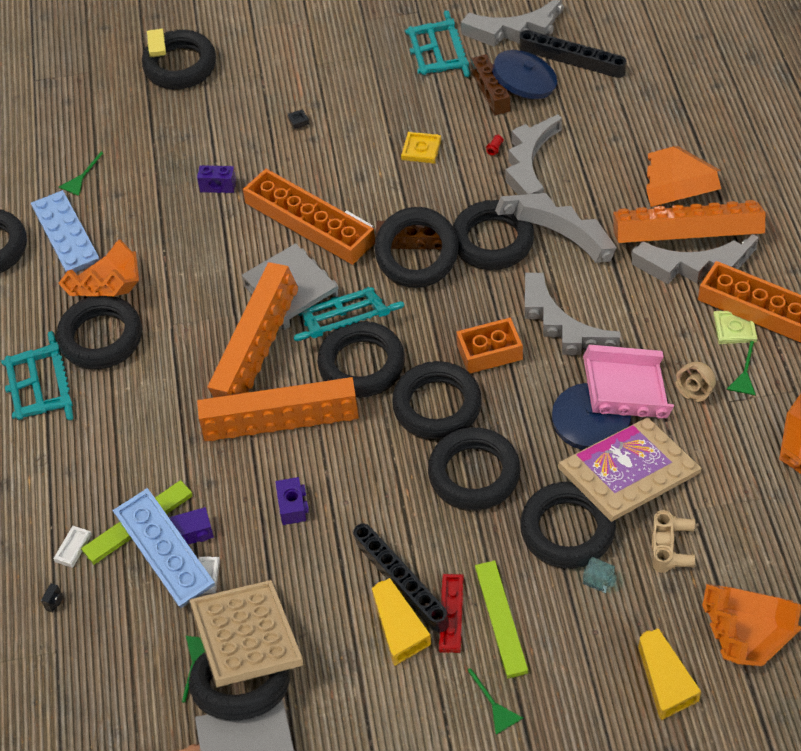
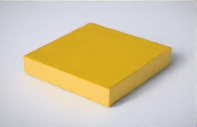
[401,132,441,164]

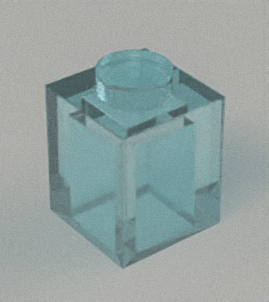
[583,557,617,593]

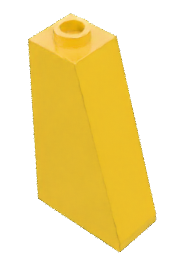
[372,578,431,666]
[638,628,701,720]

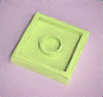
[713,311,757,344]

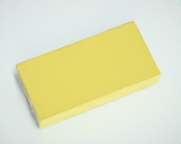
[147,29,166,57]

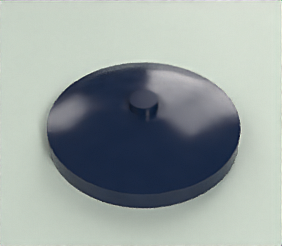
[492,50,557,99]
[552,383,631,450]

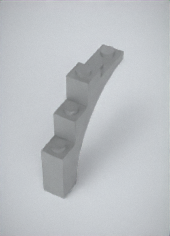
[461,0,564,47]
[505,114,562,195]
[525,273,620,355]

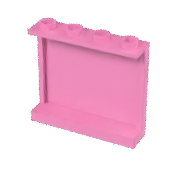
[583,345,674,418]

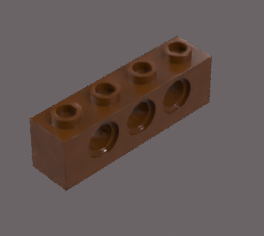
[471,54,510,116]
[375,221,442,250]

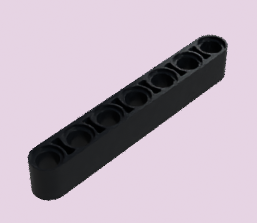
[520,30,627,78]
[353,523,449,632]

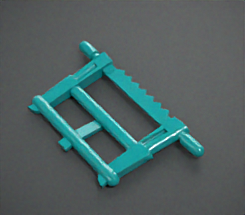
[404,10,471,78]
[293,287,405,342]
[1,331,74,421]

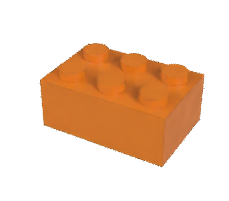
[456,317,523,374]

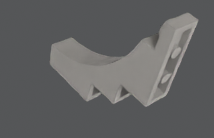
[495,193,617,263]
[631,234,759,284]

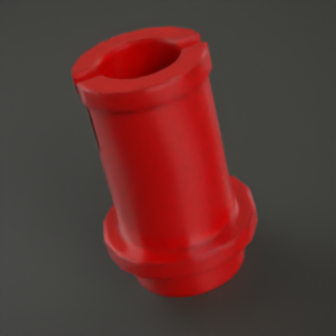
[486,134,504,156]

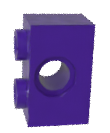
[197,165,237,193]
[275,477,309,525]

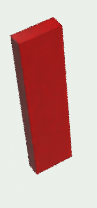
[439,574,464,653]

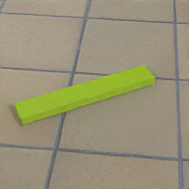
[81,480,193,565]
[475,561,528,679]

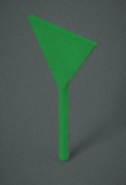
[59,151,103,196]
[726,341,756,396]
[182,635,205,703]
[468,668,524,735]

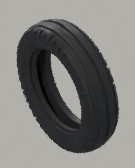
[142,29,216,90]
[453,200,534,270]
[375,207,458,288]
[0,209,27,273]
[56,296,142,369]
[317,321,405,398]
[392,361,482,440]
[428,427,520,511]
[520,482,616,569]
[189,652,290,721]

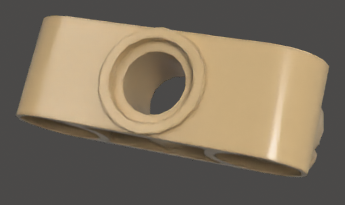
[652,510,695,573]

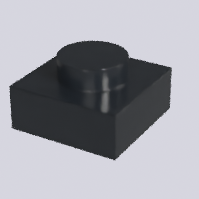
[287,109,309,129]
[41,583,63,613]

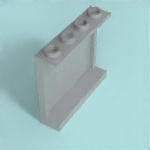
[242,243,339,330]
[195,700,294,751]

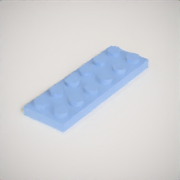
[31,190,100,272]
[113,488,215,609]

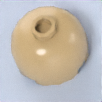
[675,362,716,402]

